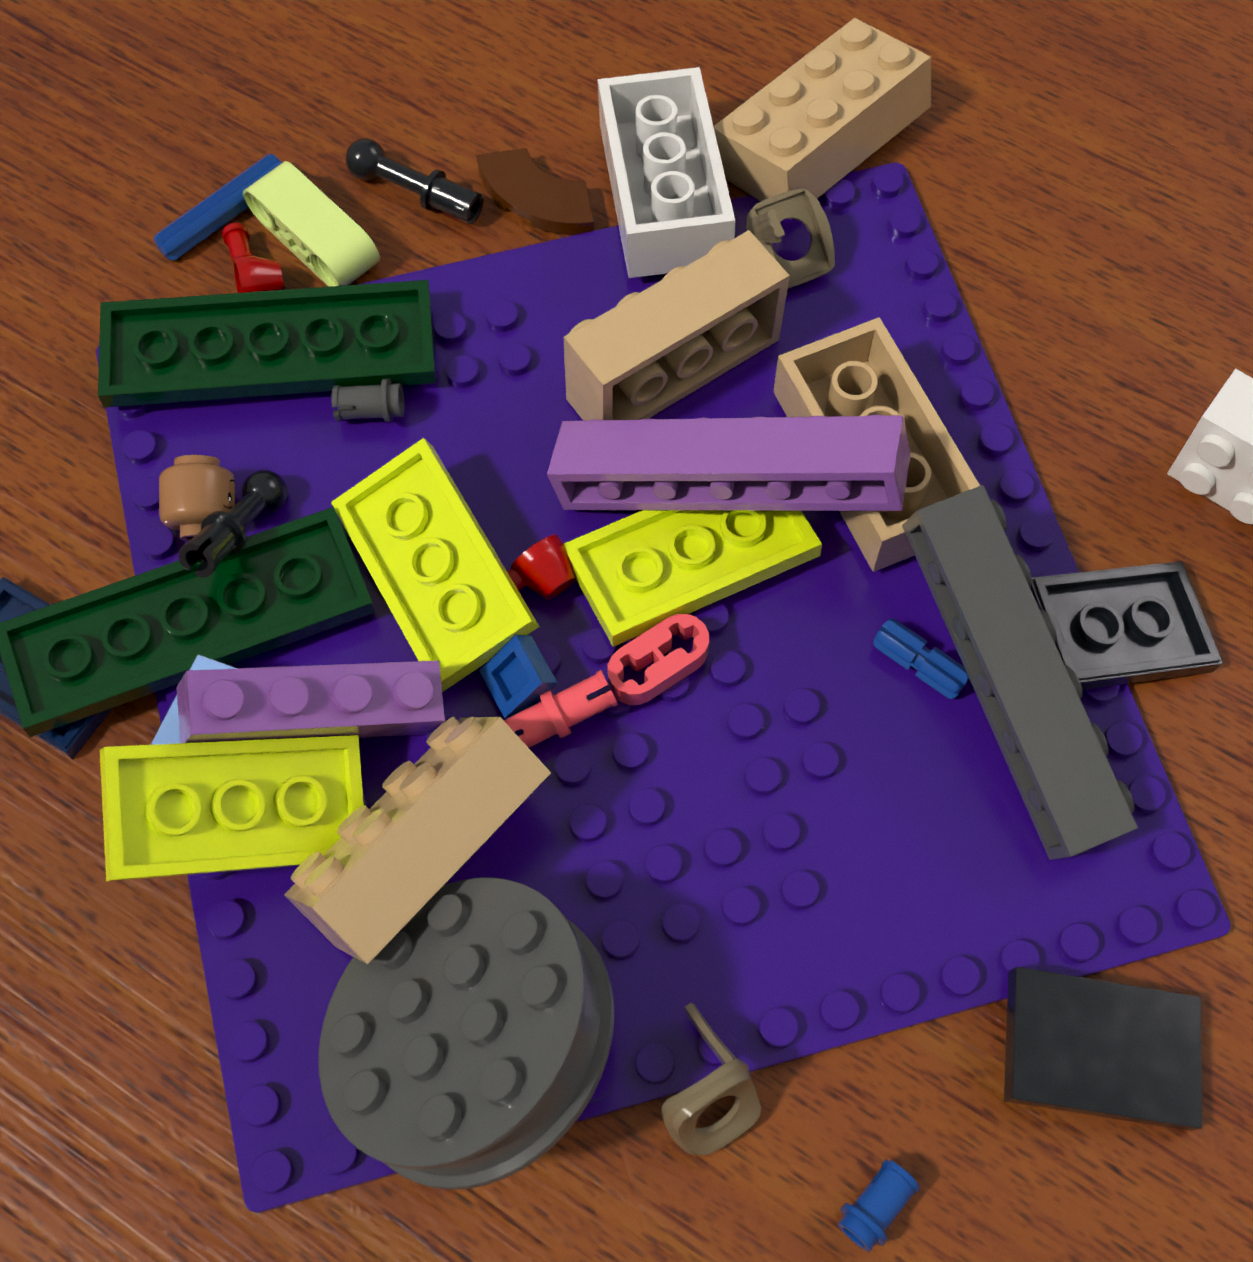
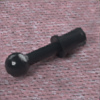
[345,138,484,224]
[179,470,288,578]

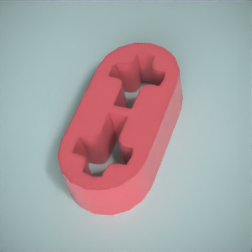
[608,614,709,705]

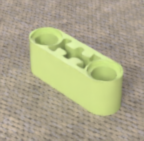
[243,161,380,287]

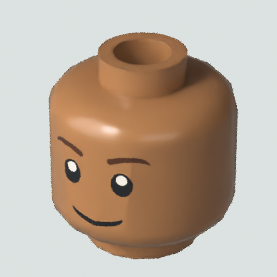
[159,455,235,541]

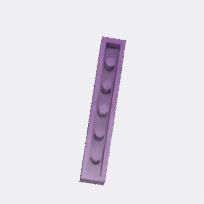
[547,415,911,511]

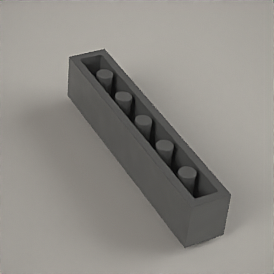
[902,485,1138,860]

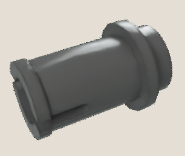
[332,378,405,423]

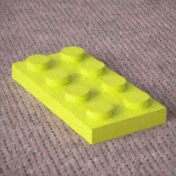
[331,438,540,692]
[564,510,822,647]
[100,735,364,882]

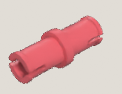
[504,670,619,748]

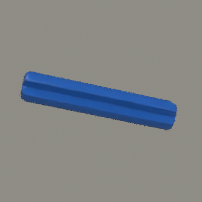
[153,154,282,261]

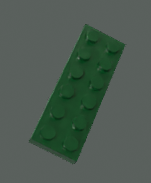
[98,280,436,408]
[0,507,375,737]

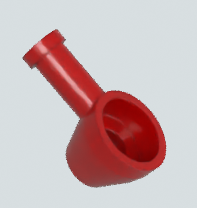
[222,223,284,293]
[507,534,576,600]

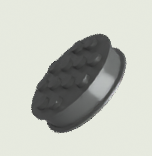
[319,878,614,1190]

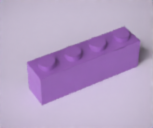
[176,661,445,743]

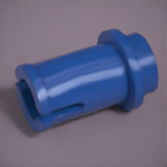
[838,1159,920,1252]

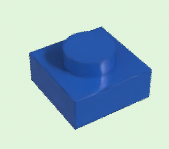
[479,634,558,719]

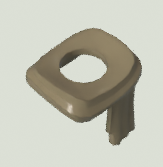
[747,188,835,289]
[661,1003,761,1155]

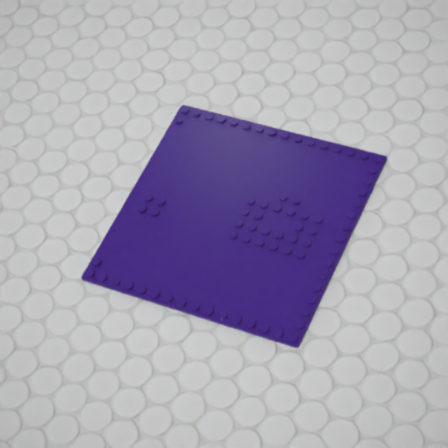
[96,163,1230,1213]

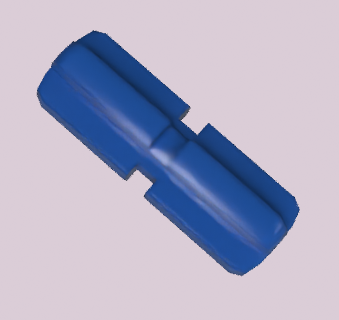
[873,618,969,699]

